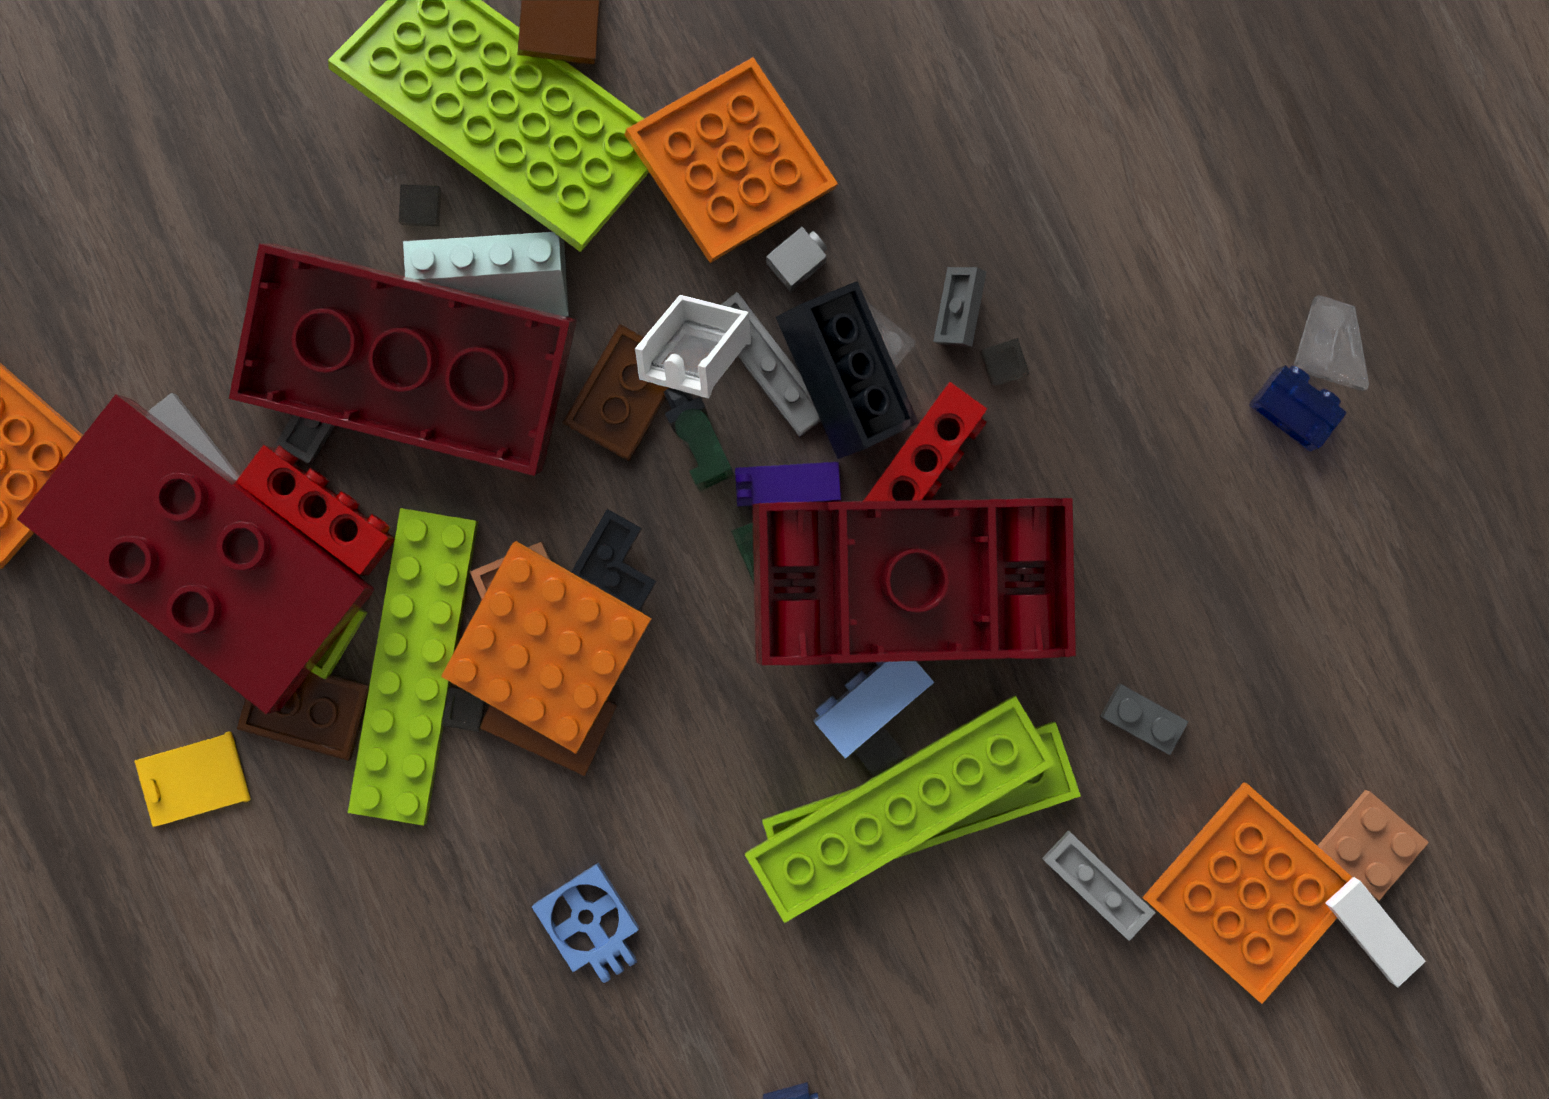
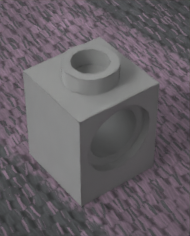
[766,227,827,292]

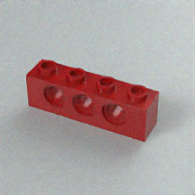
[863,382,987,501]
[236,445,395,576]

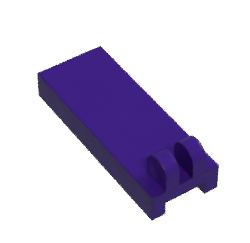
[735,462,841,507]

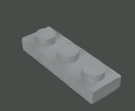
[1042,831,1155,941]

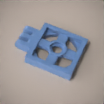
[532,863,639,983]

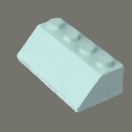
[403,232,569,317]

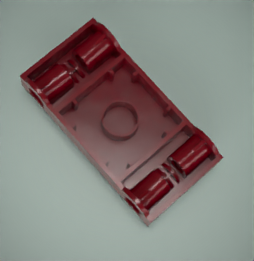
[752,498,1076,665]

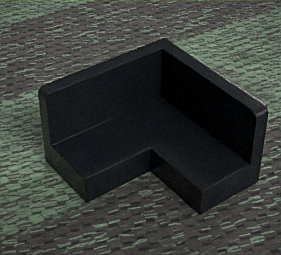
[571,509,657,612]

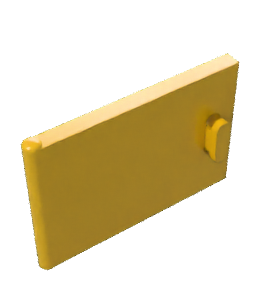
[134,731,251,827]

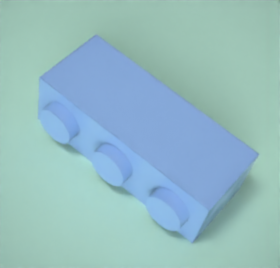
[814,661,934,758]

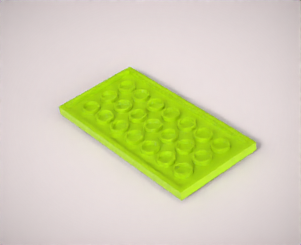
[328,0,649,252]

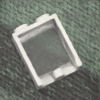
[635,295,751,398]

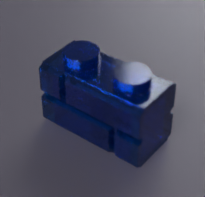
[1249,365,1347,451]

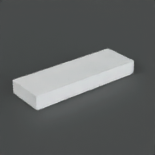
[1326,877,1426,988]

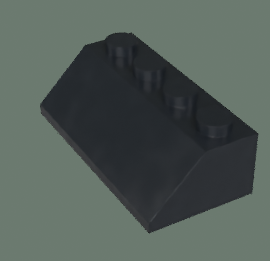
[775,281,919,459]

